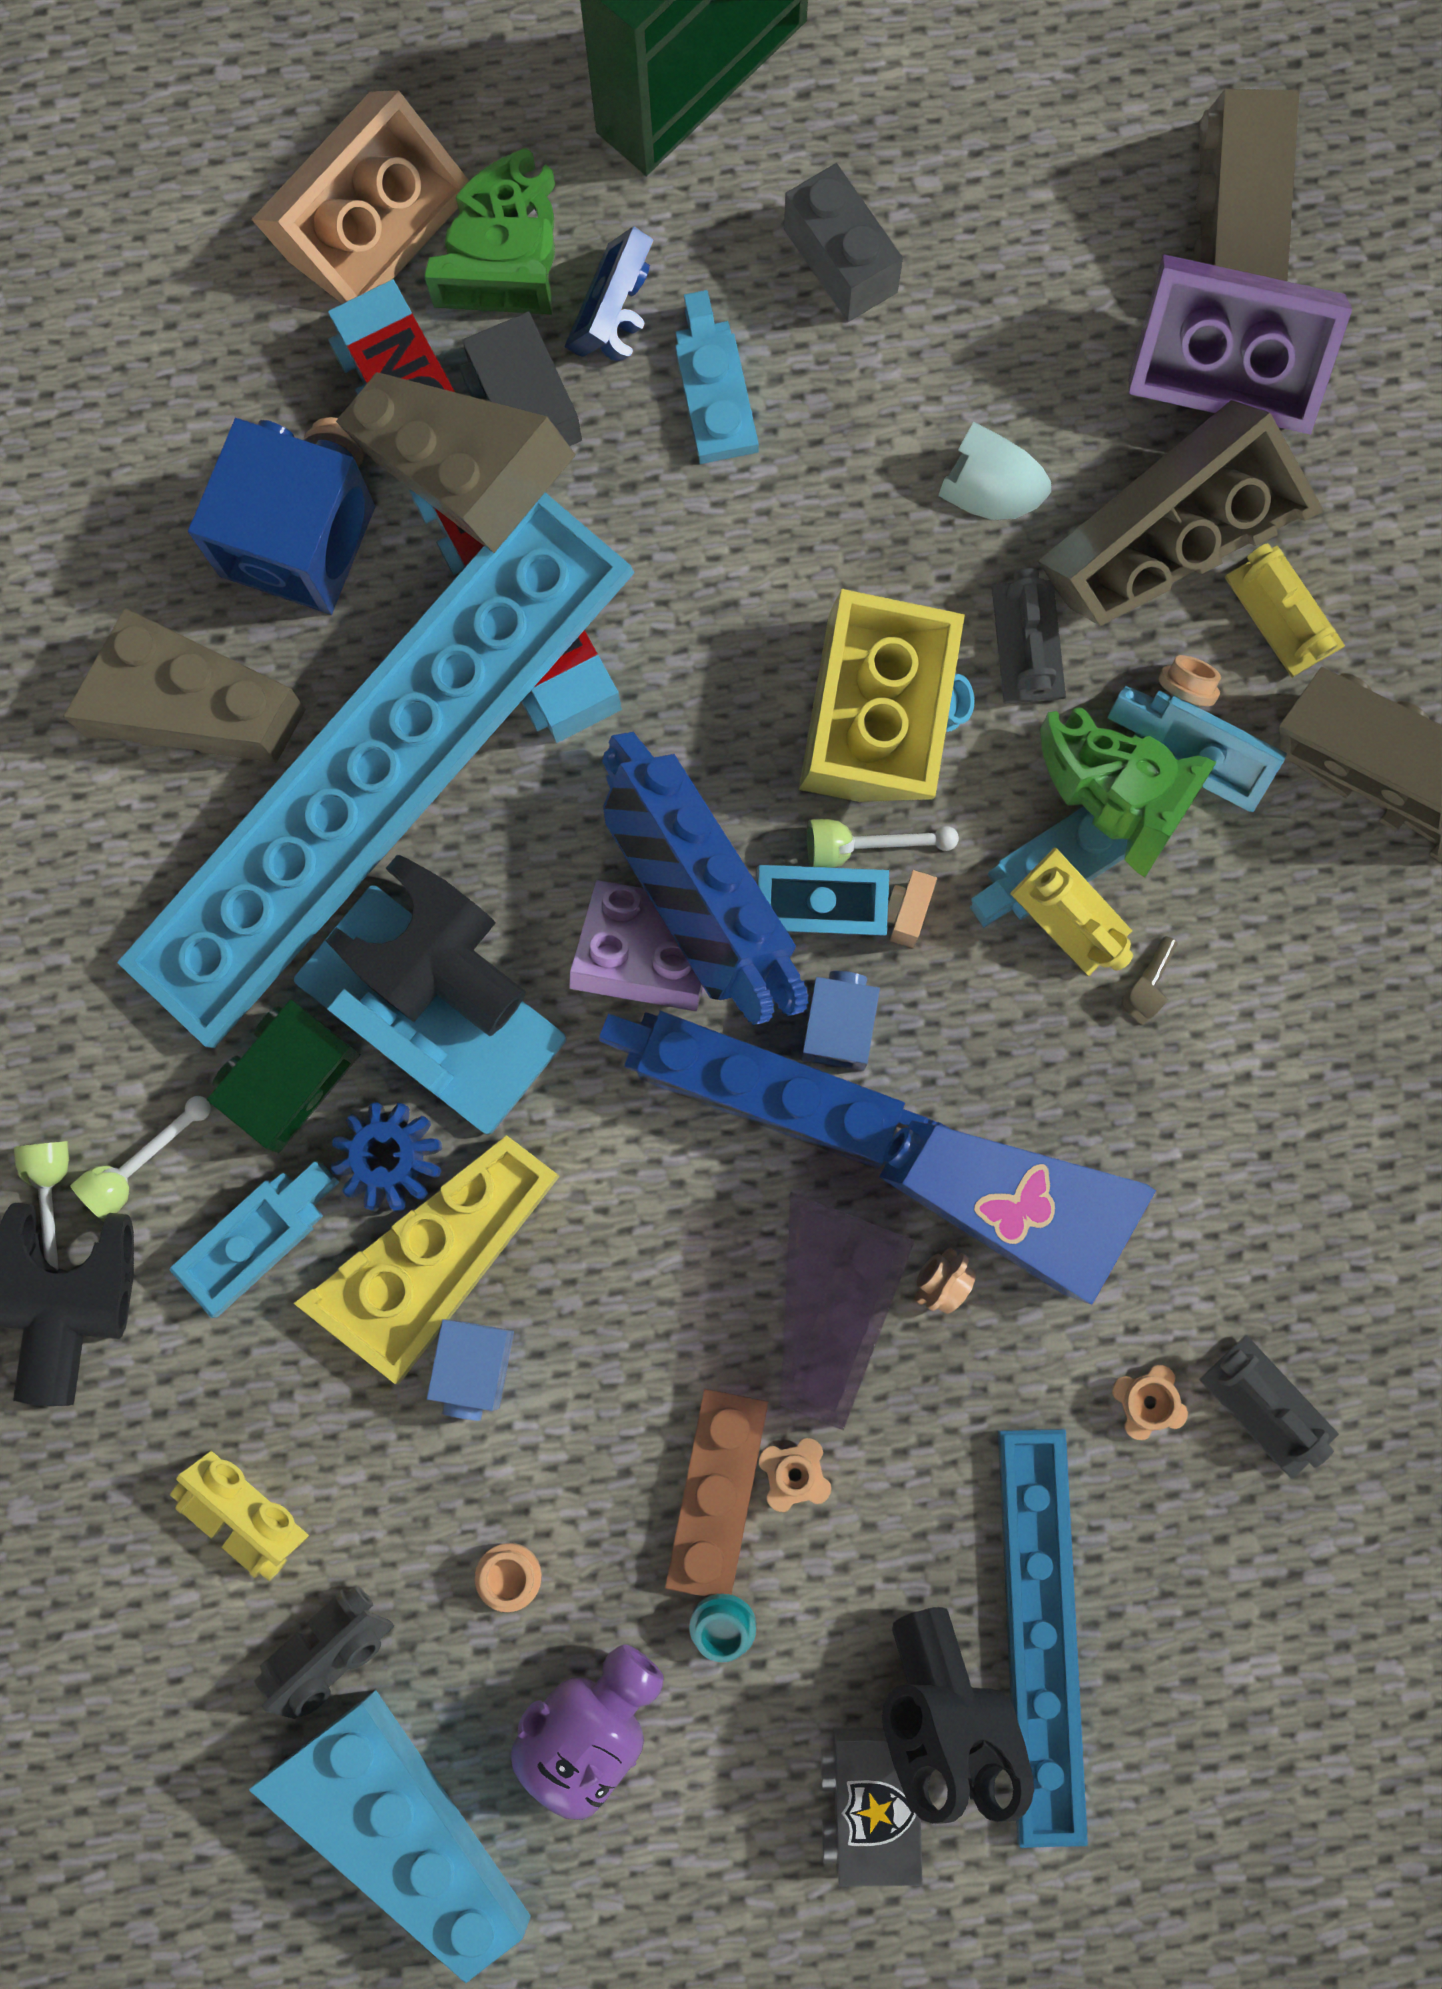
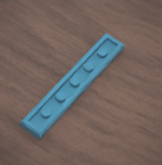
[998,1429,1088,1848]

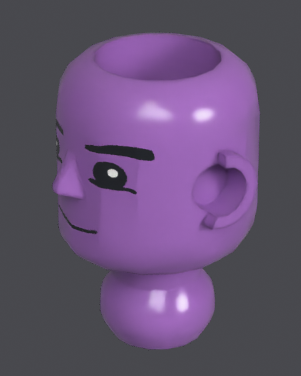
[511,1644,664,1820]

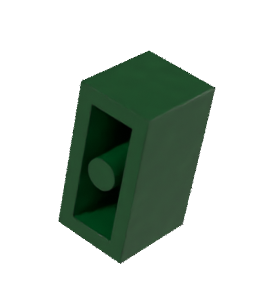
[206,999,361,1153]

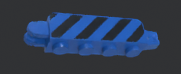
[602,732,809,1025]
[598,1010,949,1169]

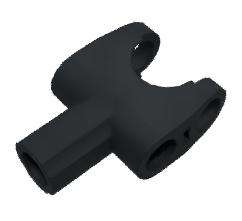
[325,855,526,1036]
[0,1203,134,1406]
[882,1607,1034,1824]

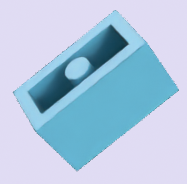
[755,865,889,936]

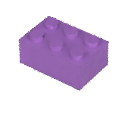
[1128,254,1352,435]

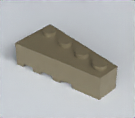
[1038,400,1324,626]

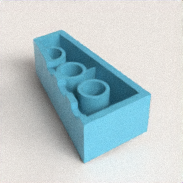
[249,1690,531,1983]

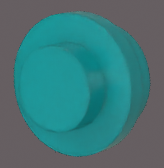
[689,1594,757,1662]

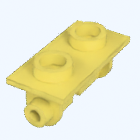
[1225,543,1345,678]
[1010,847,1133,976]
[170,1451,309,1581]

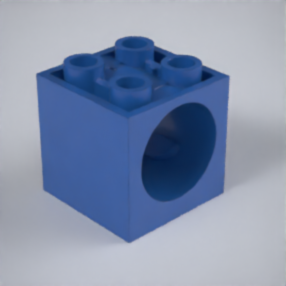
[188,417,376,615]

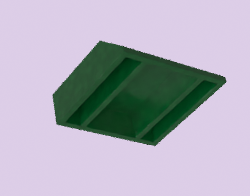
[580,0,808,177]

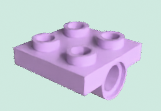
[569,880,704,1012]

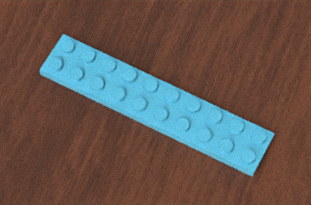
[117,492,635,1048]

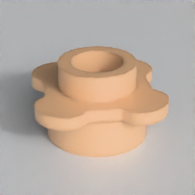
[915,1248,976,1314]
[1112,1365,1188,1440]
[759,1438,831,1512]

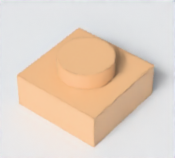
[887,870,937,948]

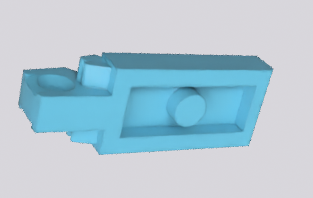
[675,290,759,464]
[1108,685,1287,812]
[969,806,1127,928]
[169,1161,340,1318]

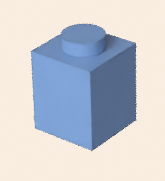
[802,971,880,1071]
[427,1319,514,1421]

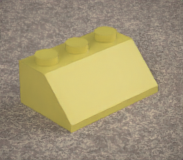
[799,589,965,802]

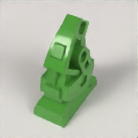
[425,148,555,315]
[1040,708,1217,877]

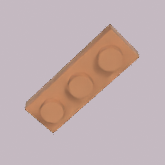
[665,1388,768,1597]

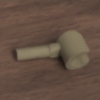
[1121,936,1178,1025]

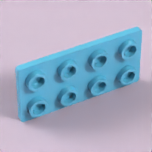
[294,885,566,1135]

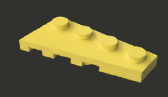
[293,1135,560,1384]

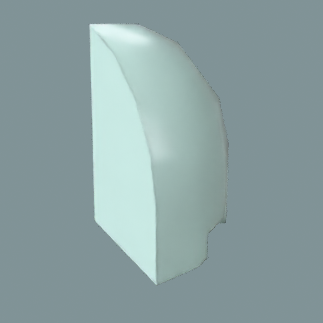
[938,422,1051,520]

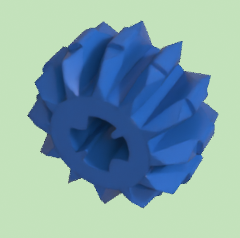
[331,1102,442,1212]

